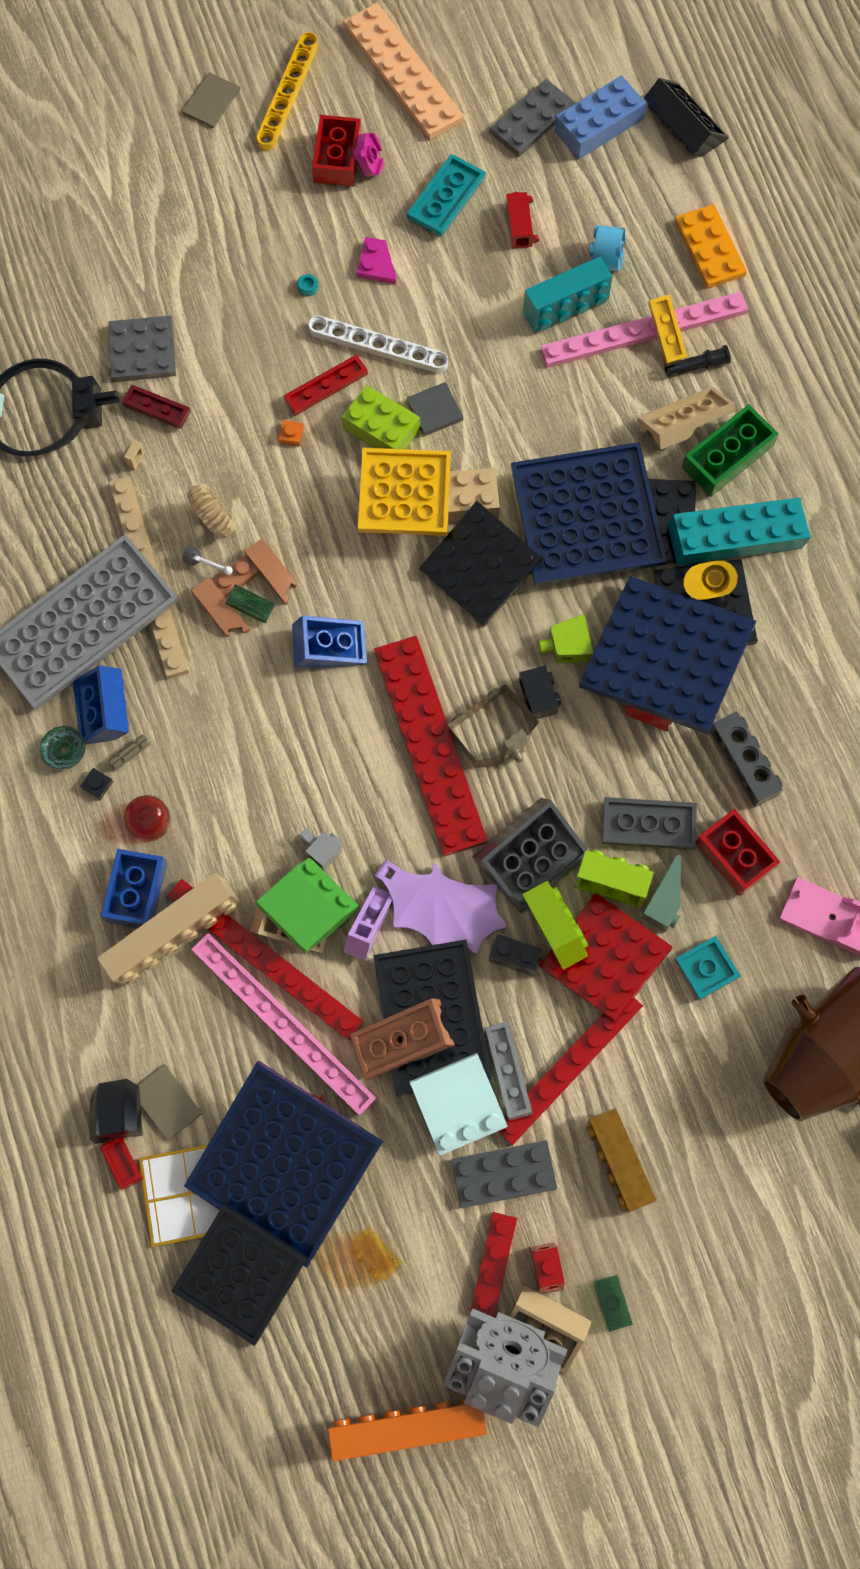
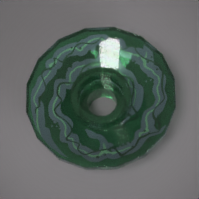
[40,726,86,770]

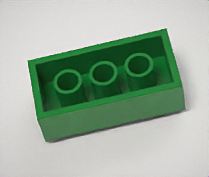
[681,404,779,497]

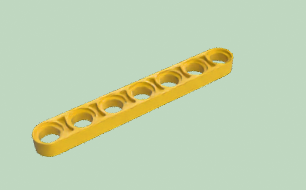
[257,32,318,151]

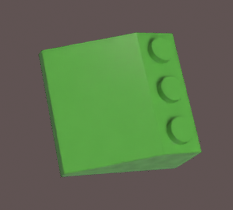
[255,857,359,954]

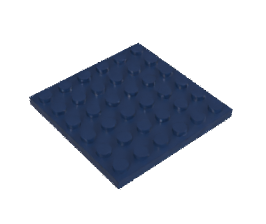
[511,442,667,586]
[579,576,756,735]
[184,1061,384,1268]

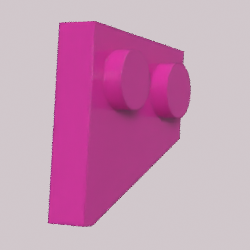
[356,237,397,284]

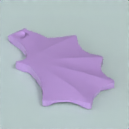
[374,859,506,954]

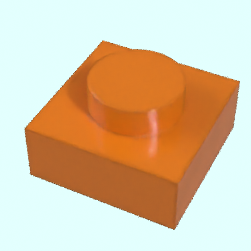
[278,420,304,446]

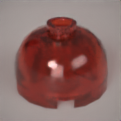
[124,794,171,842]

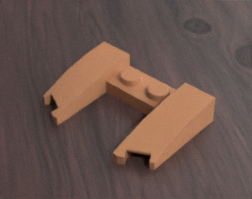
[191,539,297,637]

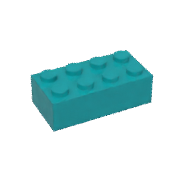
[523,256,613,333]

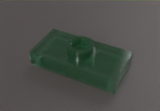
[225,584,275,624]
[593,1275,633,1332]

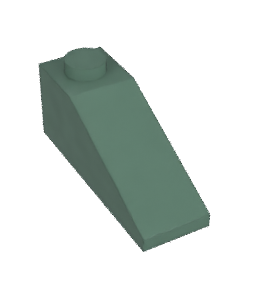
[641,854,681,932]

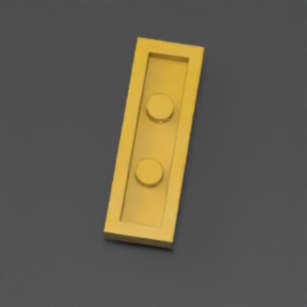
[648,294,687,364]

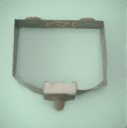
[448,684,539,767]

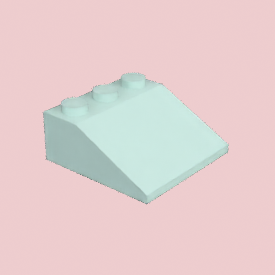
[409,1053,508,1155]

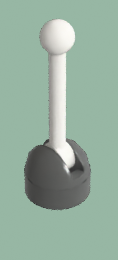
[183,546,233,575]

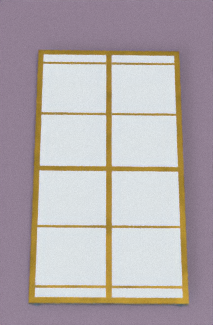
[139,1145,220,1248]

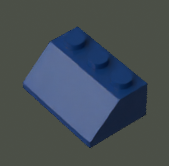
[73,665,129,745]

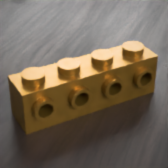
[586,1108,657,1213]

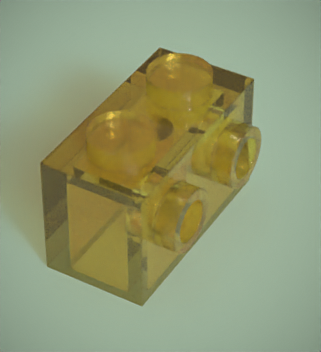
[351,1226,404,1282]

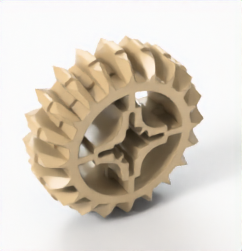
[187,482,236,539]

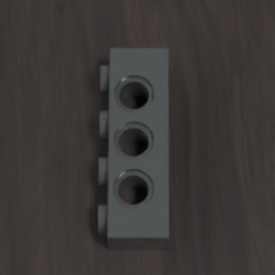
[710,711,783,807]

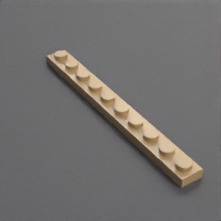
[109,476,189,679]

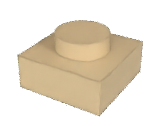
[124,439,145,470]

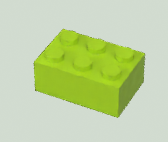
[342,385,420,449]
[574,849,654,909]
[522,881,588,970]

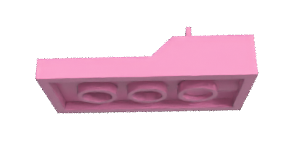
[779,877,860,957]

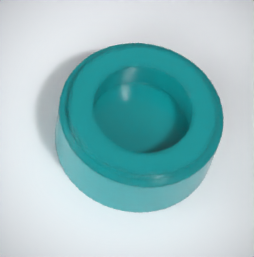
[297,274,318,296]

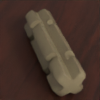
[108,735,150,770]

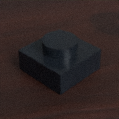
[80,768,113,800]

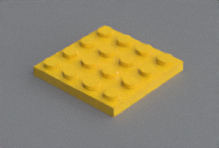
[358,448,451,536]

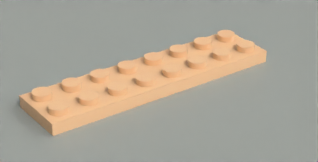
[343,3,464,140]

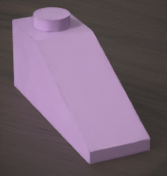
[344,886,393,961]

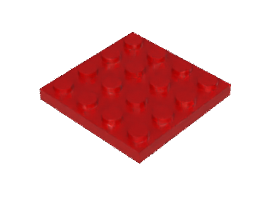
[539,893,672,1022]

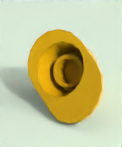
[683,561,738,600]

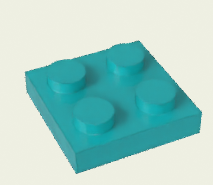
[675,936,741,1001]

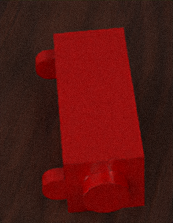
[506,192,539,249]

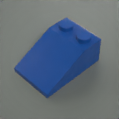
[292,615,367,668]

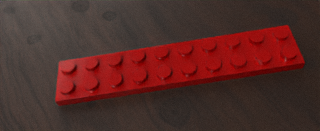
[374,635,488,857]

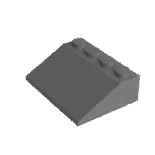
[472,798,588,913]

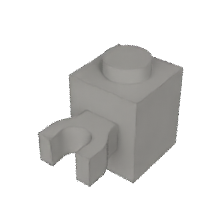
[300,828,343,871]

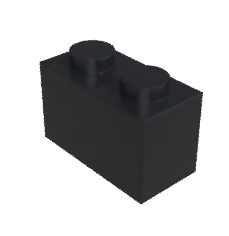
[518,665,561,719]
[489,934,542,976]

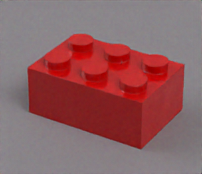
[312,115,362,186]
[696,808,780,896]

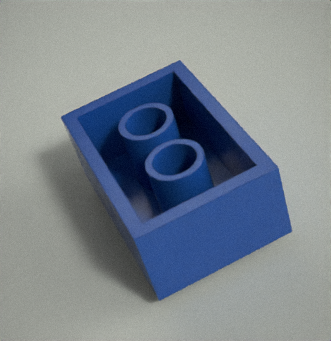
[101,849,167,928]

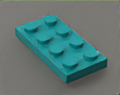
[407,153,486,237]

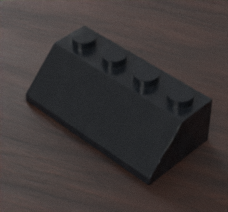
[644,78,729,155]

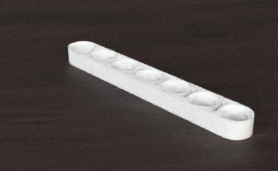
[308,315,448,373]

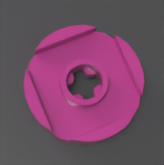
[354,132,384,177]

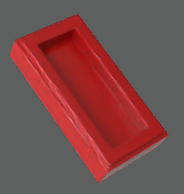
[99,1138,144,1191]

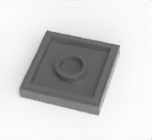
[407,382,463,436]

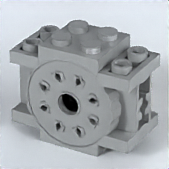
[442,1308,567,1427]

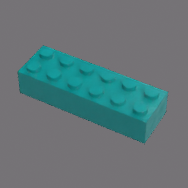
[667,497,811,566]

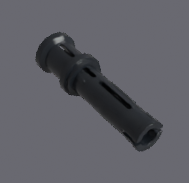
[664,345,731,377]

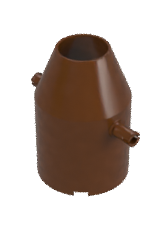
[763,967,860,1121]

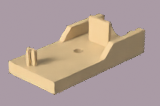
[638,387,736,450]

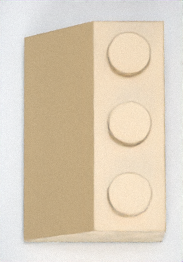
[509,1285,592,1374]

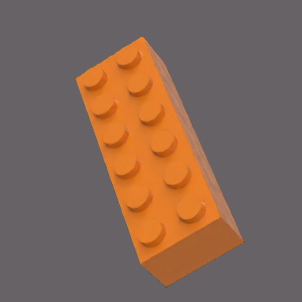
[328,1397,487,1461]

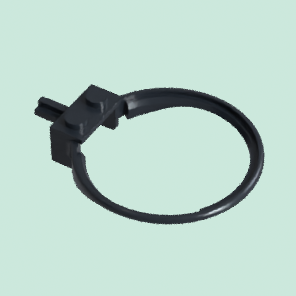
[0,358,119,457]

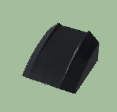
[89,1079,143,1144]

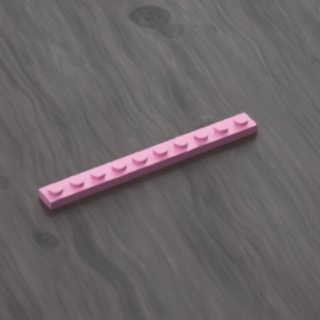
[540,292,748,368]
[191,933,377,1116]

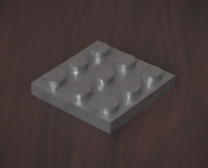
[108,315,176,382]

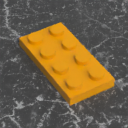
[675,204,747,289]

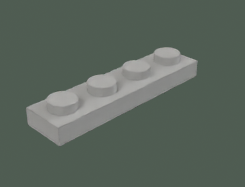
[485,1021,533,1121]

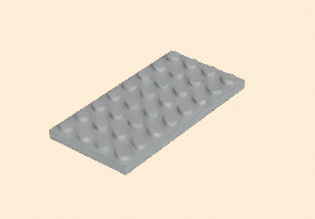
[0,534,179,711]

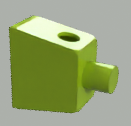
[538,615,593,663]

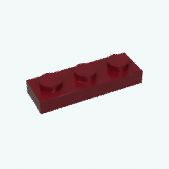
[122,384,191,429]

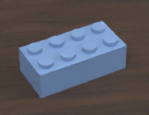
[555,75,646,159]

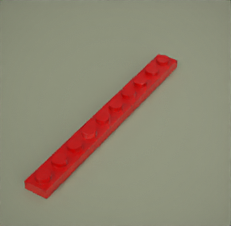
[167,878,364,1041]

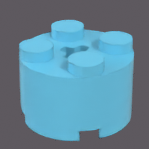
[589,225,626,271]

